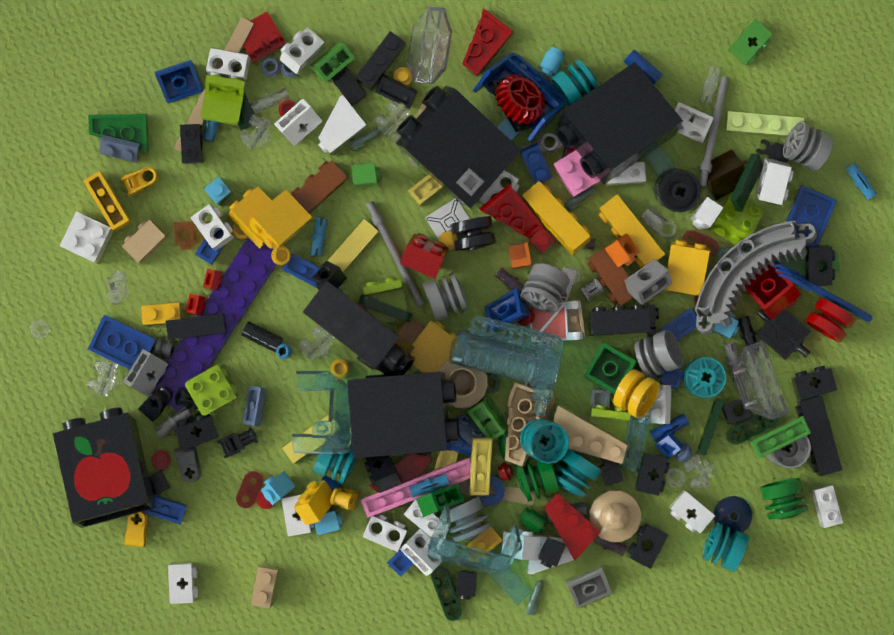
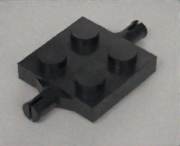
[757,308,811,360]

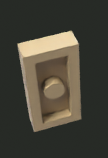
[563,299,585,338]

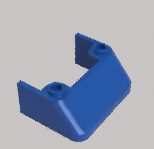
[473,53,568,141]

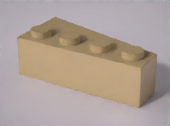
[553,404,629,464]

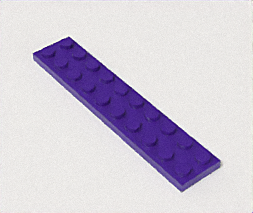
[151,238,277,411]

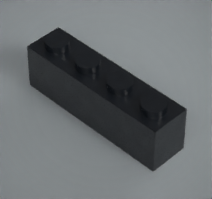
[795,395,842,476]

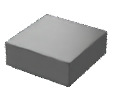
[456,168,484,196]
[590,389,611,409]

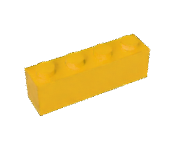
[522,181,591,256]
[598,194,665,268]

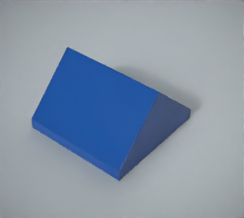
[155,60,203,104]
[485,288,531,333]

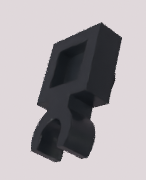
[756,139,789,162]
[645,304,659,337]
[600,458,624,486]

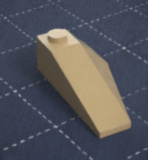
[505,383,556,467]

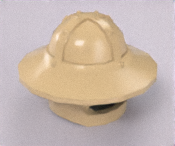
[439,357,488,408]
[589,491,641,542]

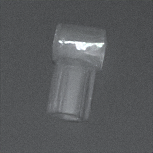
[640,206,677,240]

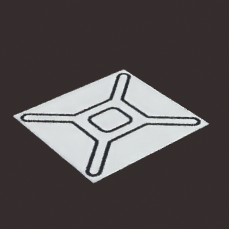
[425,199,470,239]

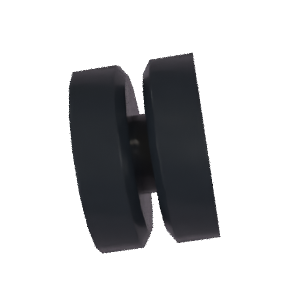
[654,168,701,212]
[450,216,496,251]

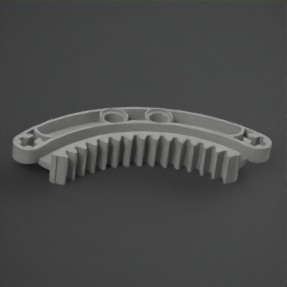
[695,221,817,335]

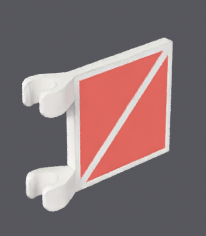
[529,301,583,343]

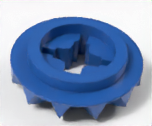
[475,475,505,506]

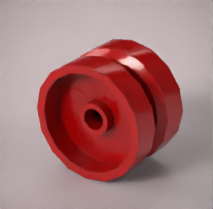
[805,298,856,343]

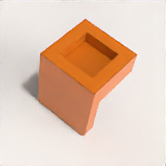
[508,242,532,269]

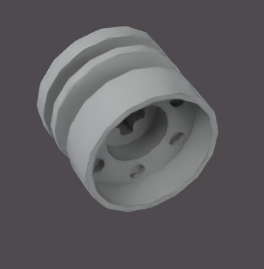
[783,121,833,171]
[520,264,570,313]
[423,273,467,321]
[635,329,683,378]
[766,428,811,469]
[442,496,491,542]

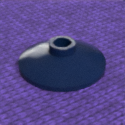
[714,496,752,535]

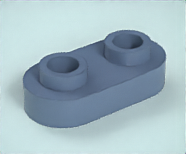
[455,414,486,445]

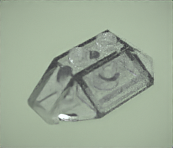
[407,7,452,84]
[732,340,789,420]

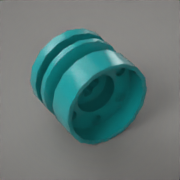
[551,59,599,106]
[682,357,726,398]
[520,418,569,464]
[313,435,357,484]
[554,449,602,498]
[702,522,749,572]

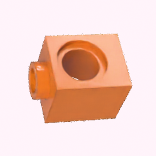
[605,233,640,267]

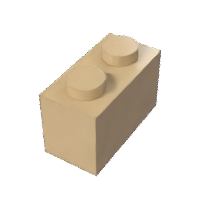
[122,220,168,264]
[251,565,279,609]

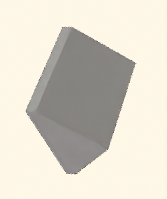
[565,566,612,608]

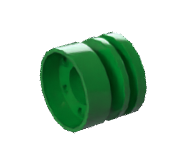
[517,459,559,502]
[760,478,808,520]

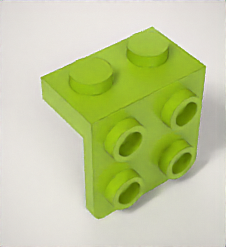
[201,74,245,125]
[710,193,764,245]
[363,277,408,323]
[185,364,238,416]
[589,405,630,442]

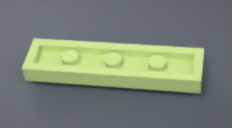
[725,111,804,136]

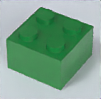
[584,342,639,395]

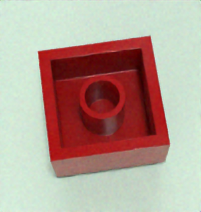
[399,233,449,279]
[744,265,801,320]

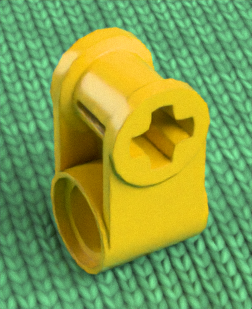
[120,167,160,196]
[330,487,360,511]
[125,511,148,548]

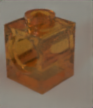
[174,221,197,250]

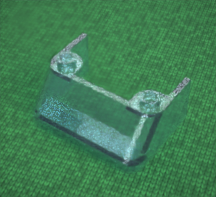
[292,371,352,454]
[428,506,521,574]

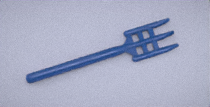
[773,264,872,322]

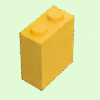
[228,186,272,249]
[249,189,312,252]
[664,240,710,296]
[410,321,461,373]

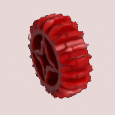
[495,74,546,125]

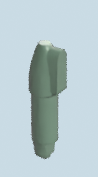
[350,128,383,151]
[565,187,597,211]
[526,580,542,616]

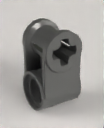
[174,446,201,482]

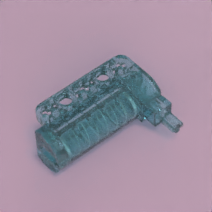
[449,316,563,417]

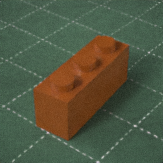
[291,160,348,214]
[587,245,633,306]

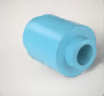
[539,47,565,77]

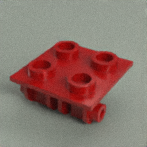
[243,11,286,63]

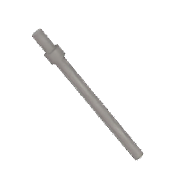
[699,77,729,187]
[366,201,425,307]

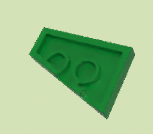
[88,114,148,152]

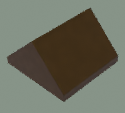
[698,149,745,201]

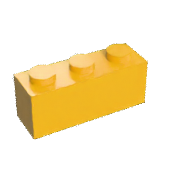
[83,171,132,232]

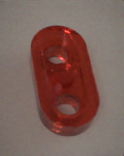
[682,230,719,258]
[236,471,263,508]

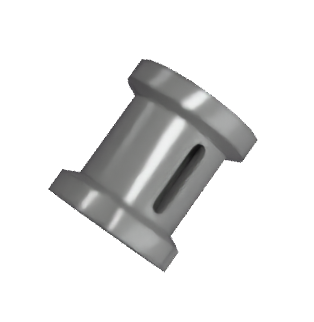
[579,278,604,302]

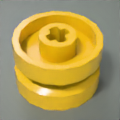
[613,369,660,419]

